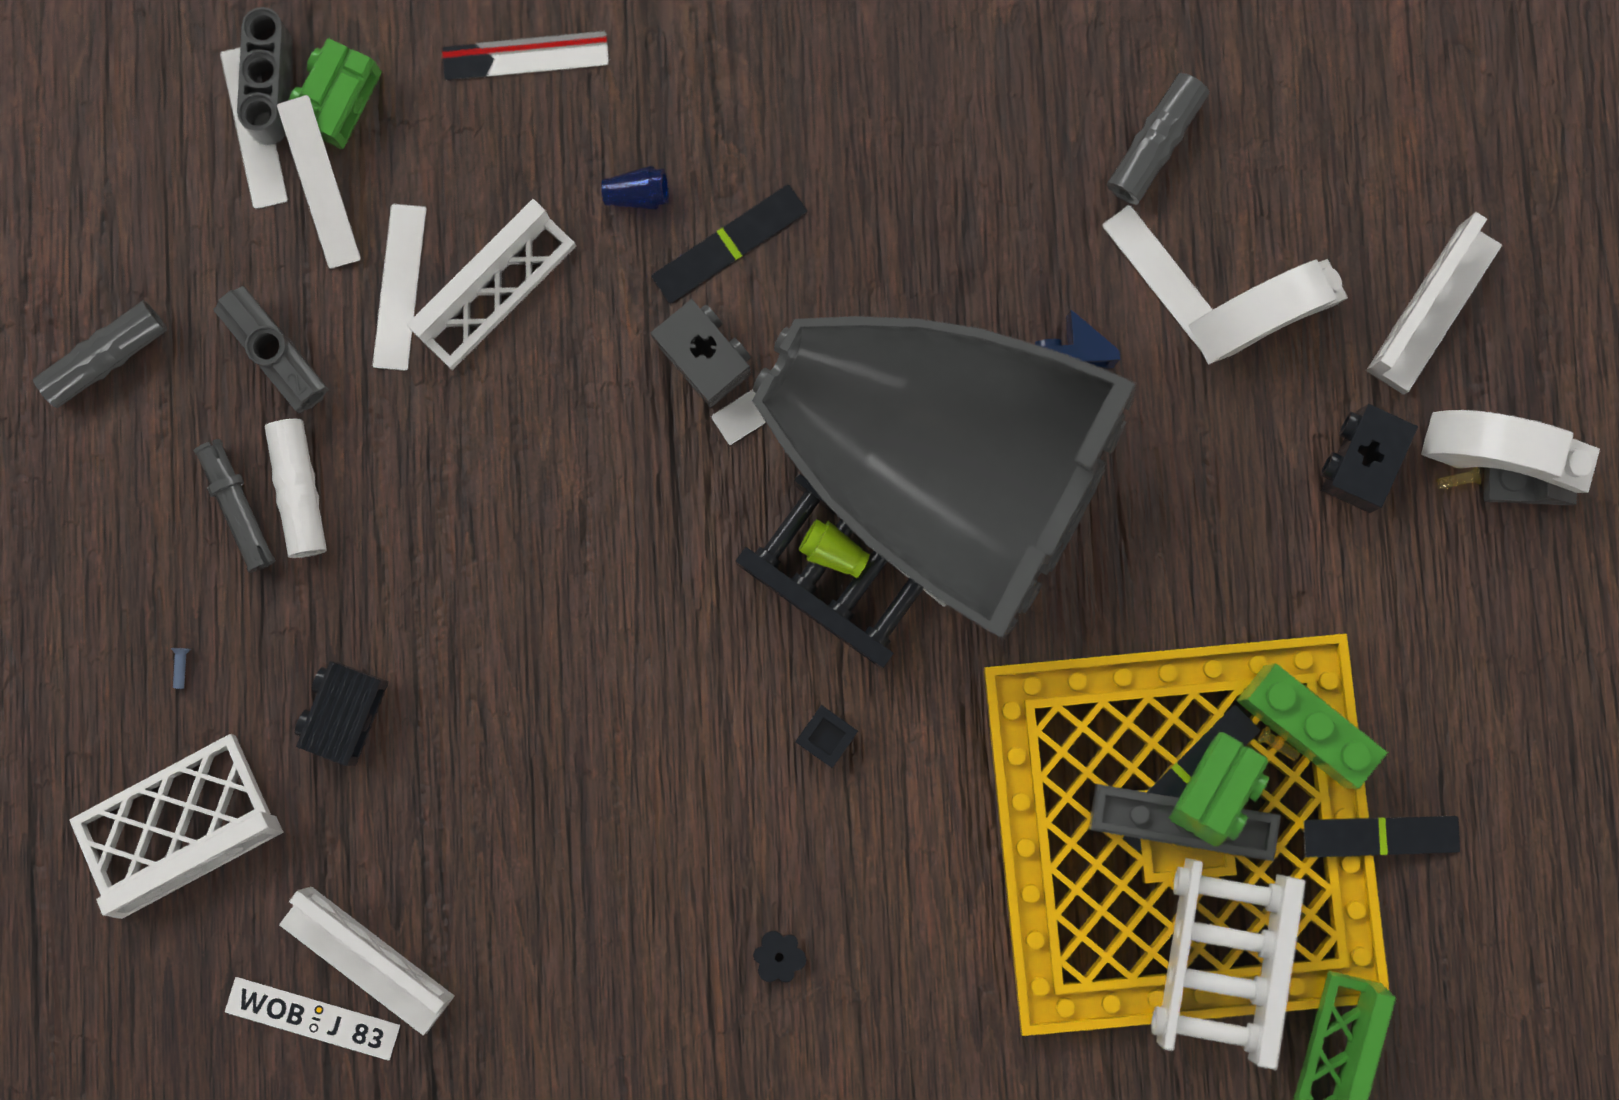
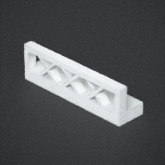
[406,199,576,370]
[1366,212,1502,395]
[279,887,454,1036]

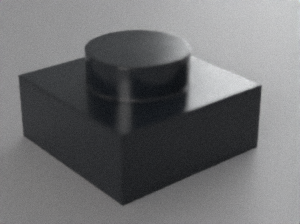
[795,705,858,768]

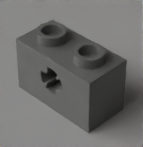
[650,299,751,408]

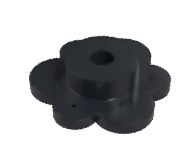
[753,931,806,982]

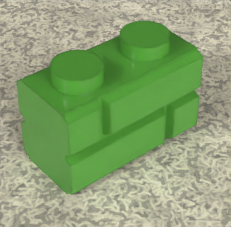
[288,39,382,149]
[1169,732,1269,847]

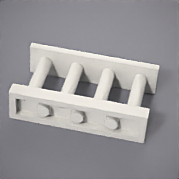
[1151,858,1305,1069]

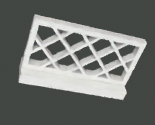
[69,734,284,919]

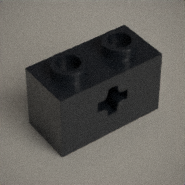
[1321,403,1418,513]

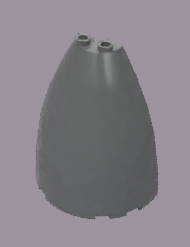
[752,316,1136,638]

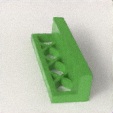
[1294,971,1396,1100]

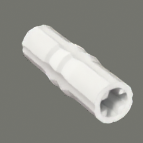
[265,419,327,558]

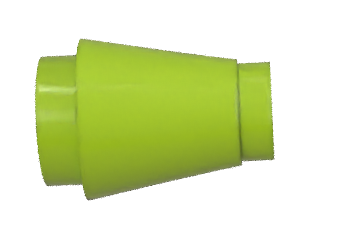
[799,519,870,578]

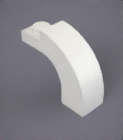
[1188,259,1348,365]
[1421,410,1600,493]

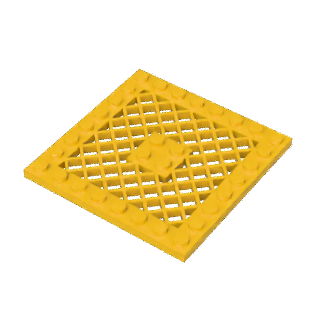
[984,633,1389,1036]

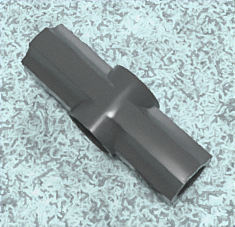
[213,286,329,414]

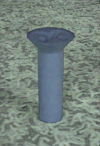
[171,648,191,689]

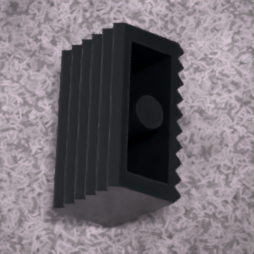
[295,661,389,766]

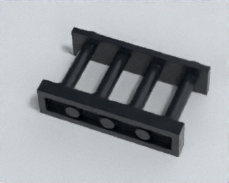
[735,473,924,669]

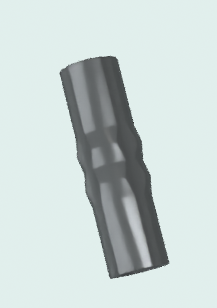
[1107,73,1209,205]
[33,300,167,409]

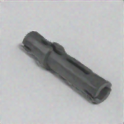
[194,439,276,573]

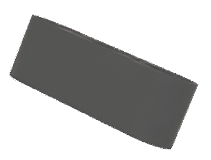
[237,7,292,145]

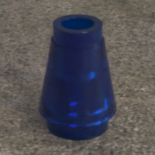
[601,165,669,210]

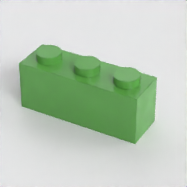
[1236,663,1388,789]

